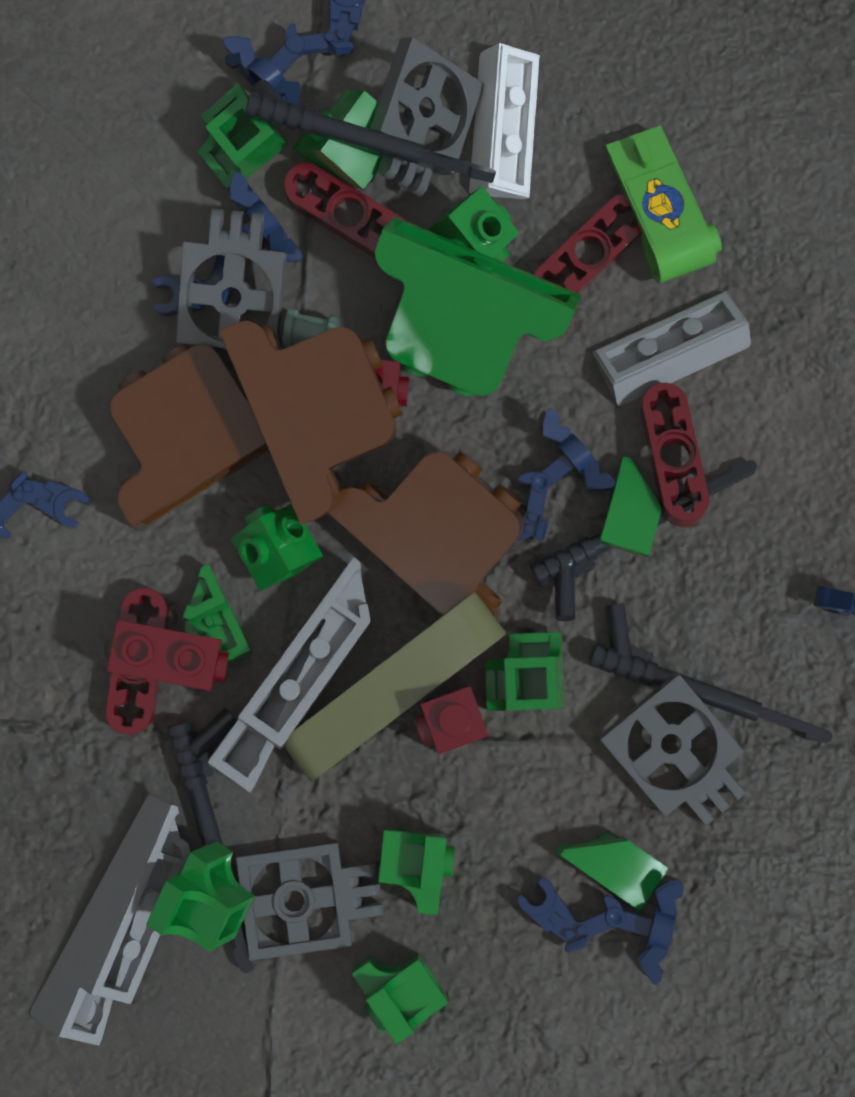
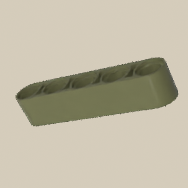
[283,592,507,782]

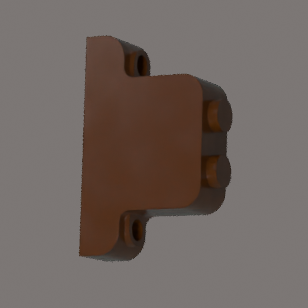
[219,321,403,525]
[110,344,269,531]
[329,449,524,621]

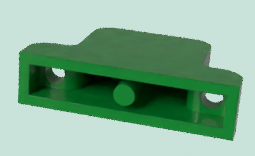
[375,216,582,396]

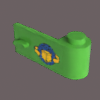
[605,125,722,284]

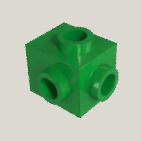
[428,186,520,261]
[231,504,323,592]

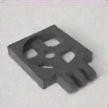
[370,37,484,197]
[176,208,287,349]
[599,672,746,826]
[236,842,384,961]

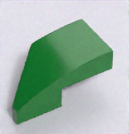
[598,456,662,558]
[183,564,253,666]
[555,833,669,911]

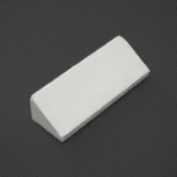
[469,43,540,199]

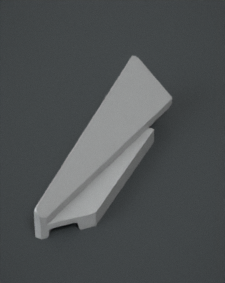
[207,557,371,793]
[30,795,190,1046]

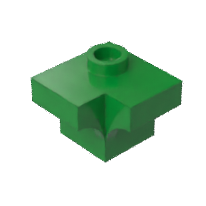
[197,83,288,191]
[292,90,383,189]
[485,632,565,711]
[379,827,455,915]
[146,841,255,952]
[352,953,448,1045]

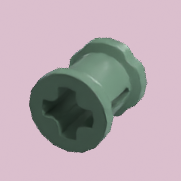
[281,307,339,350]

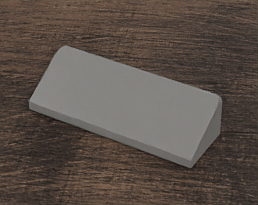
[592,291,751,406]

